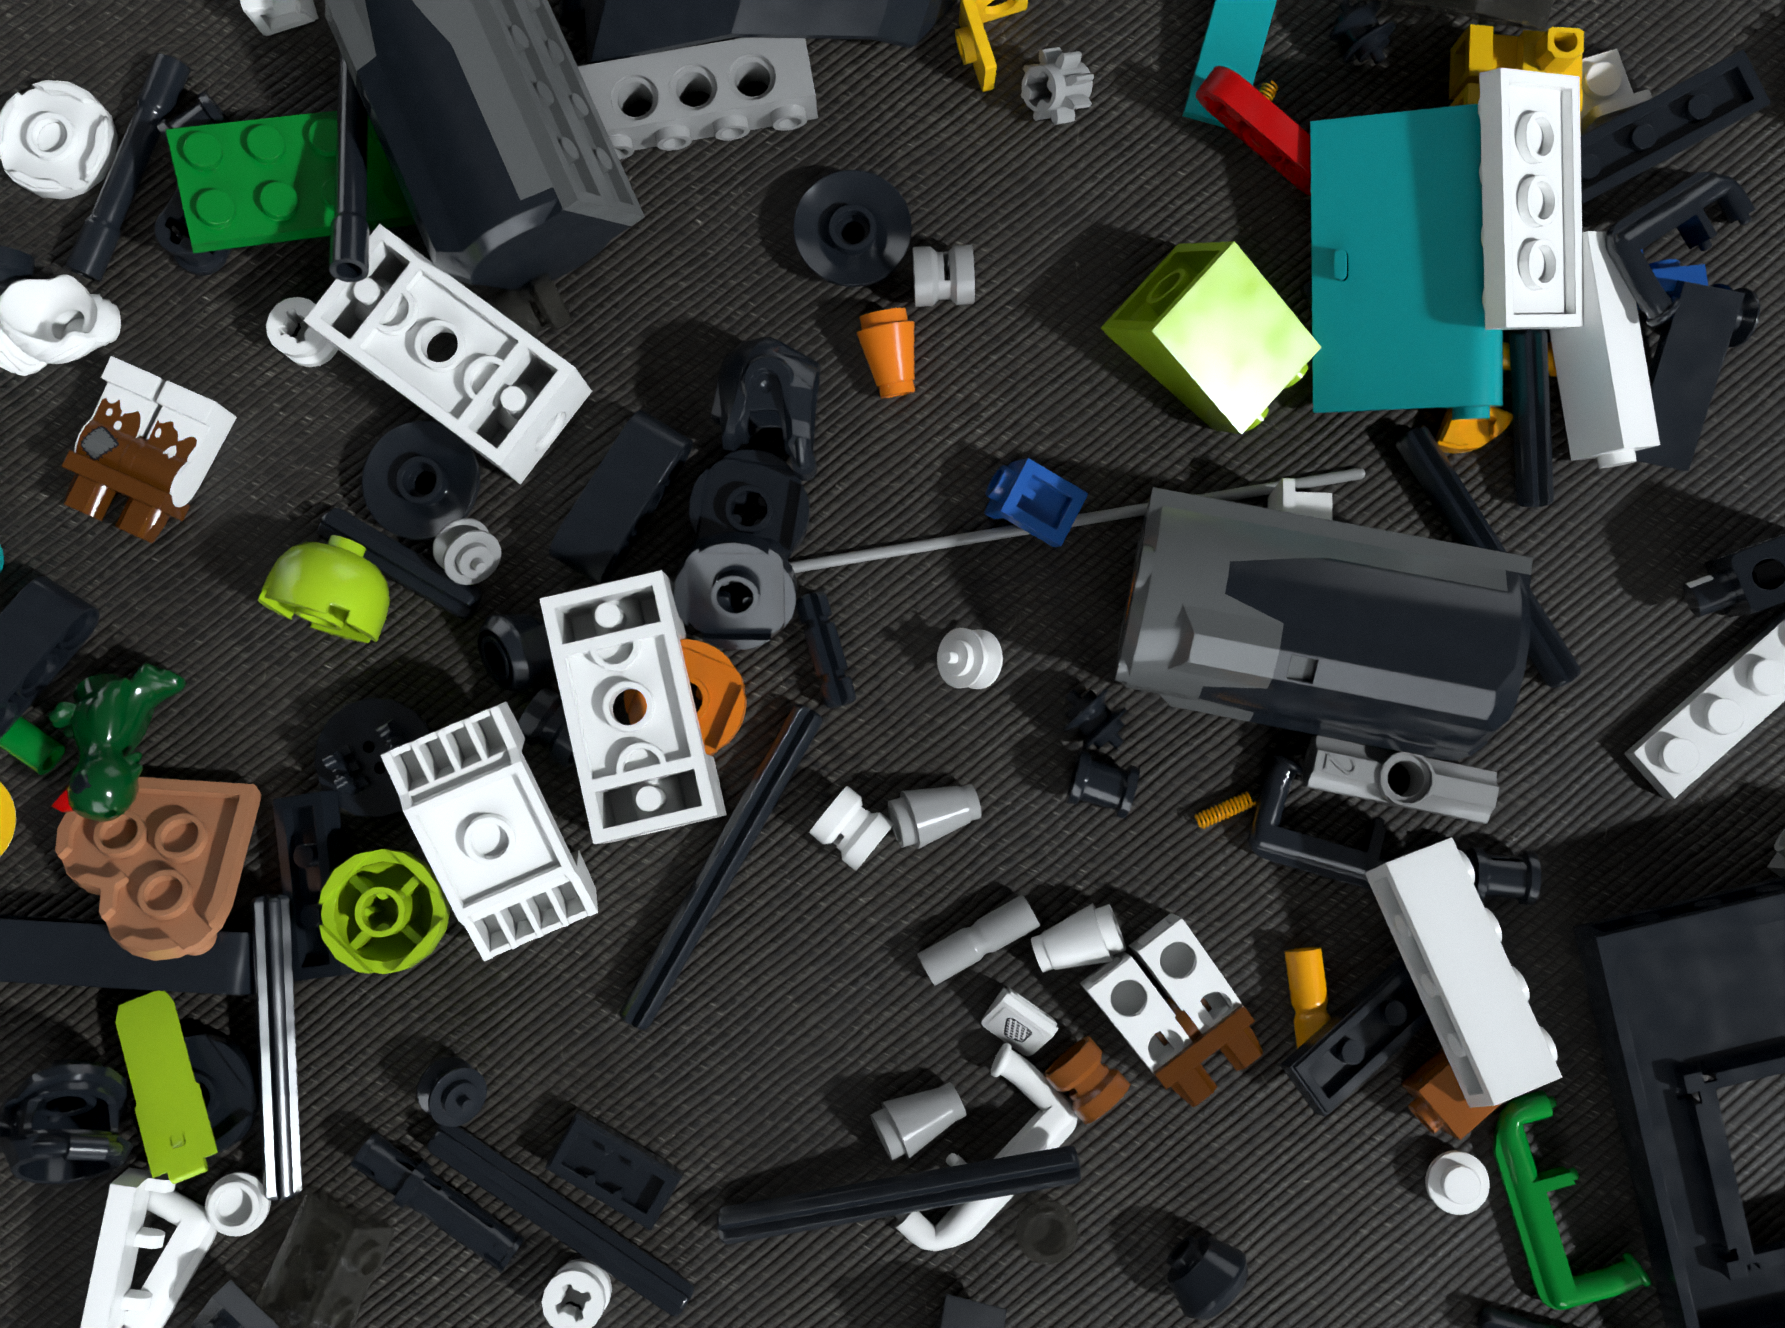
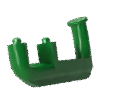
[1493,1090,1651,1310]

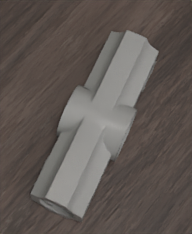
[1302,735,1499,824]

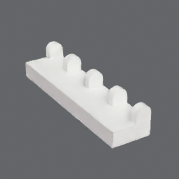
[80,1168,176,1328]

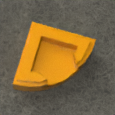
[1435,407,1513,453]

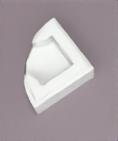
[240,0,319,36]

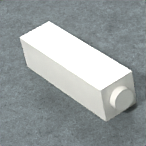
[1549,231,1660,469]

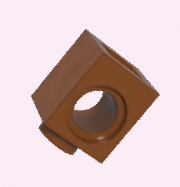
[1401,1047,1502,1140]

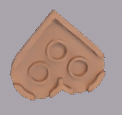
[55,777,262,961]

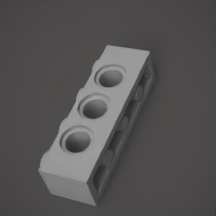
[577,38,818,160]

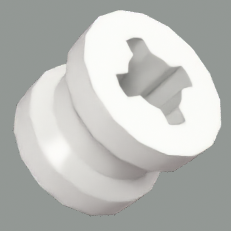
[266,297,338,367]
[542,1258,612,1328]

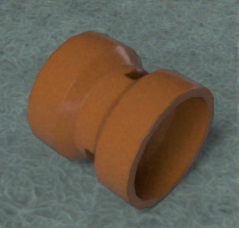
[1043,1036,1131,1125]

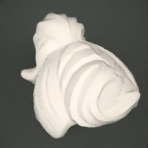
[0,274,121,376]

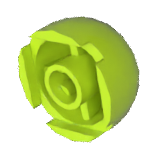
[258,535,390,643]
[319,849,451,974]

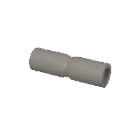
[917,894,1040,986]

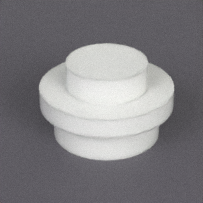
[1425,1150,1490,1215]
[205,1172,271,1236]

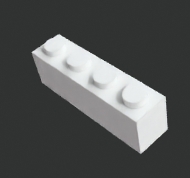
[1365,837,1562,1108]

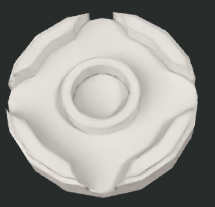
[0,80,118,199]

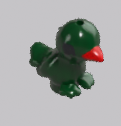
[48,663,187,822]

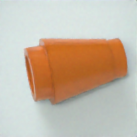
[856,308,915,399]

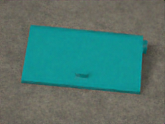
[1310,104,1503,420]

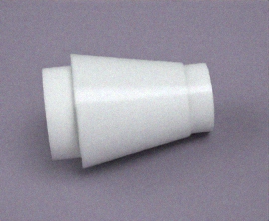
[1031,903,1126,973]

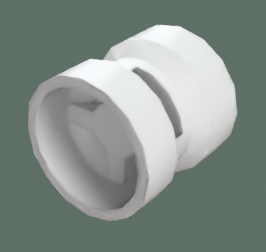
[809,786,894,871]

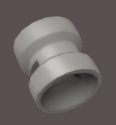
[912,244,975,307]

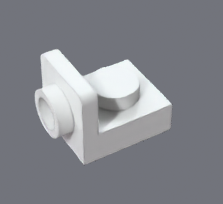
[1581,49,1652,136]

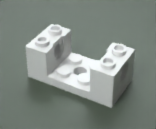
[303,224,592,485]
[540,570,727,844]

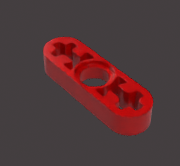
[1196,66,1311,196]

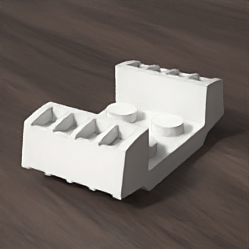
[380,702,598,961]

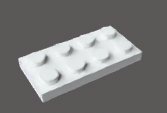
[1478,68,1584,330]

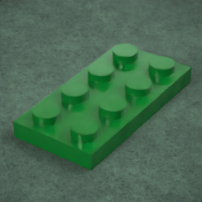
[166,111,416,253]

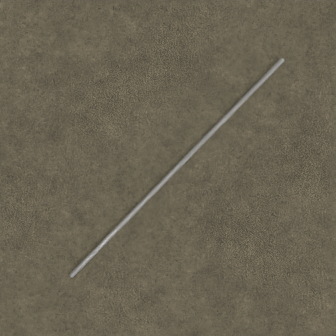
[673,468,1365,584]

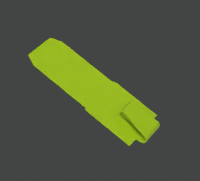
[115,991,218,1184]

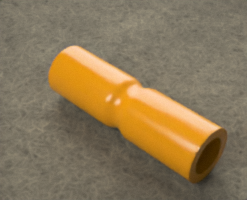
[1284,947,1331,1049]

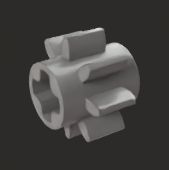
[1021,47,1094,125]

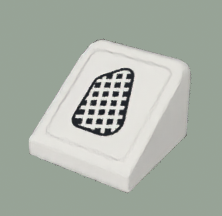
[981,987,1059,1056]

